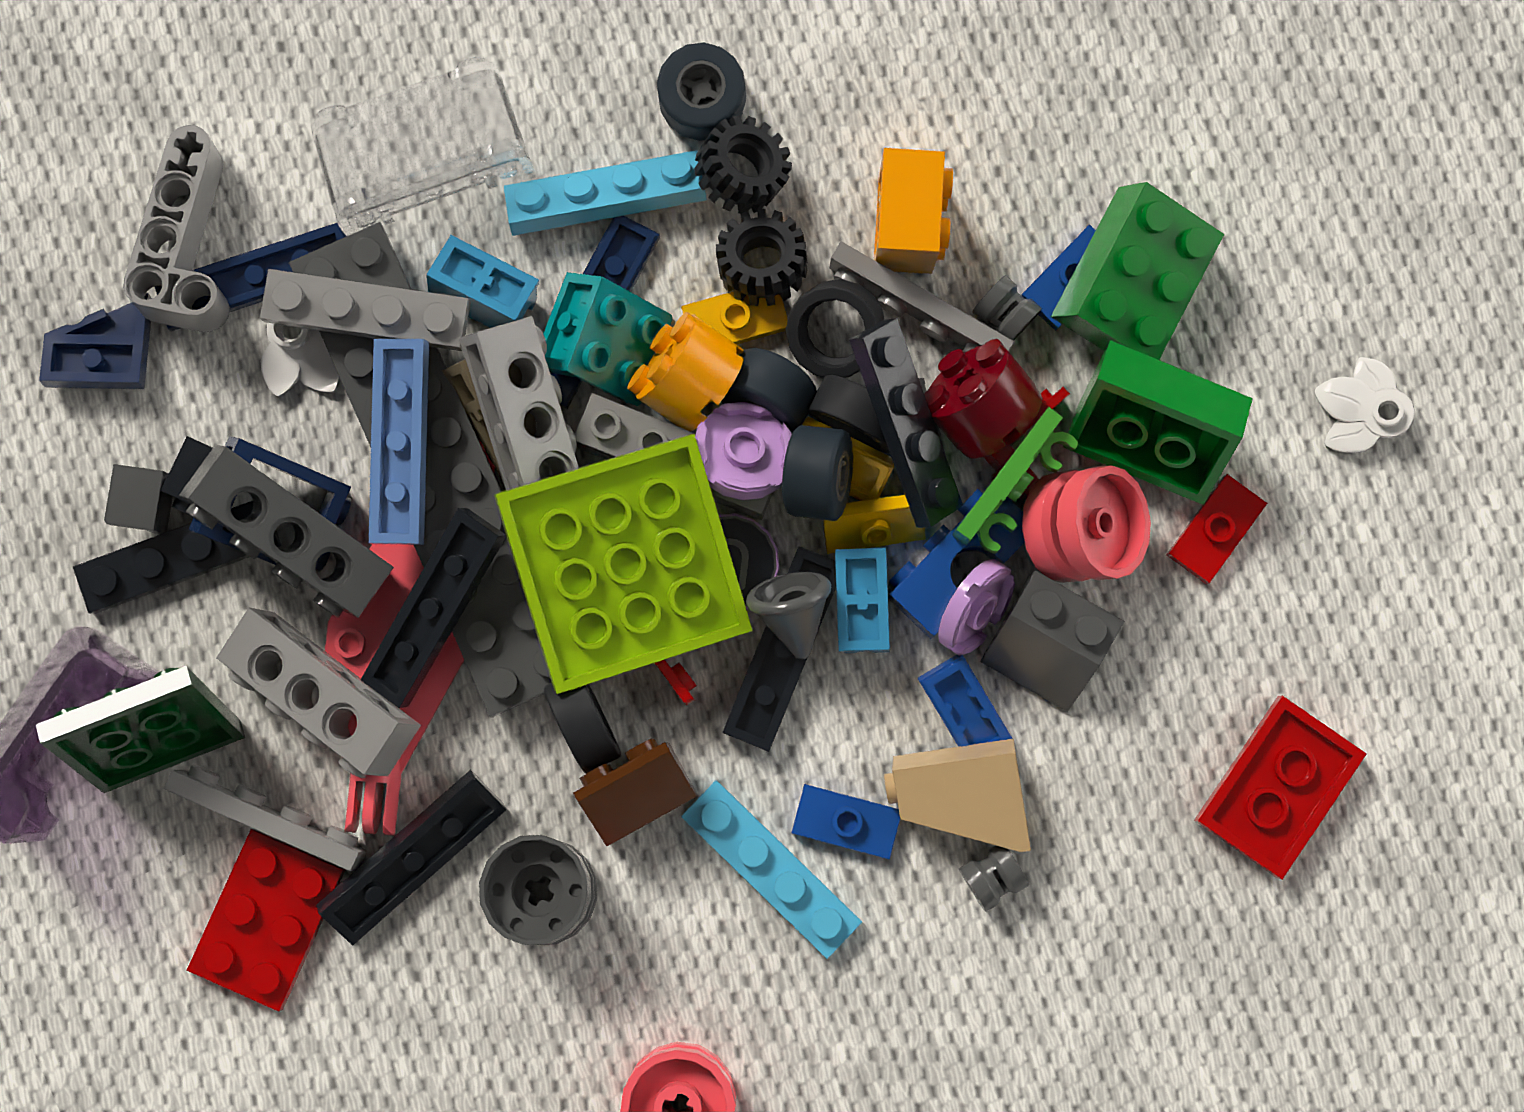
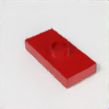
[1166,474,1268,585]

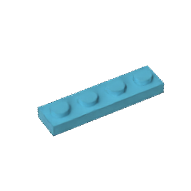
[504,150,707,236]
[681,780,862,959]

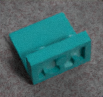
[543,272,673,406]

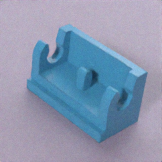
[426,235,539,328]
[835,548,890,653]

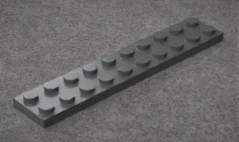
[289,222,552,718]

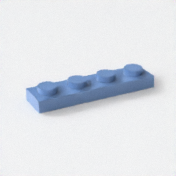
[368,339,429,545]

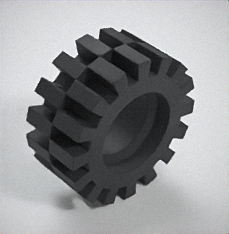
[694,115,792,214]
[716,209,808,306]

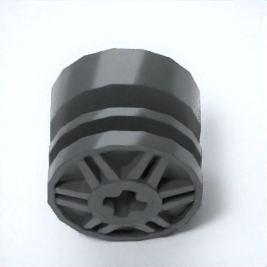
[479,835,597,945]

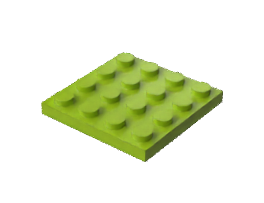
[494,434,753,694]

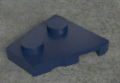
[39,293,152,389]

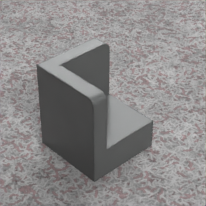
[104,464,173,535]

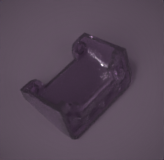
[0,626,159,844]

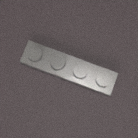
[829,241,1014,353]
[260,269,471,351]
[164,765,367,871]

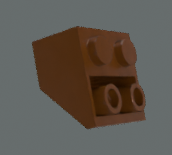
[573,738,698,846]

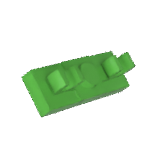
[952,407,1078,554]

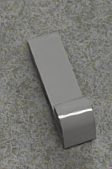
[123,125,230,332]

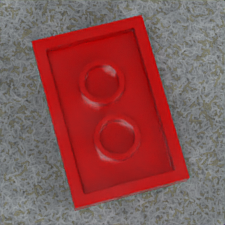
[1194,695,1367,880]
[186,829,346,1012]

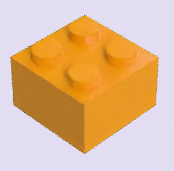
[874,148,953,274]

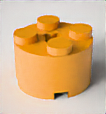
[627,312,744,432]

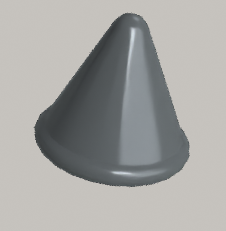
[746,572,831,660]

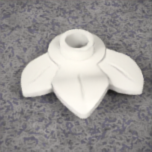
[260,323,340,397]
[1315,357,1414,453]

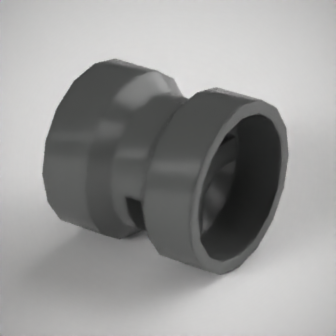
[972,275,1043,341]
[959,846,1029,912]

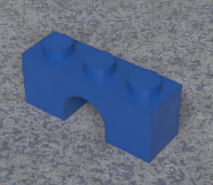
[888,489,1025,639]

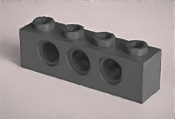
[179,445,394,618]

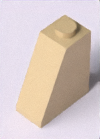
[884,739,1031,852]

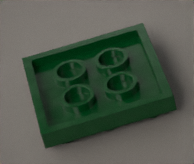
[36,666,245,793]

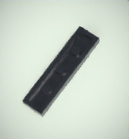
[849,318,963,528]
[73,500,282,615]
[360,508,507,708]
[722,546,836,752]
[316,769,507,946]

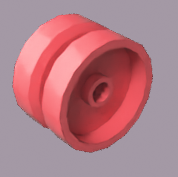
[1022,465,1151,583]
[620,1042,736,1112]

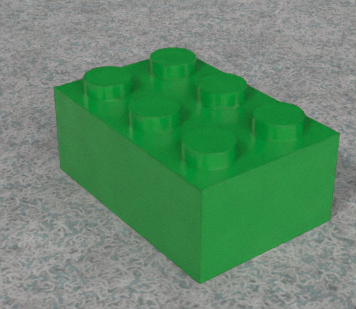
[1051,182,1224,360]
[1063,340,1253,505]

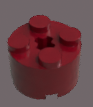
[924,339,1042,459]

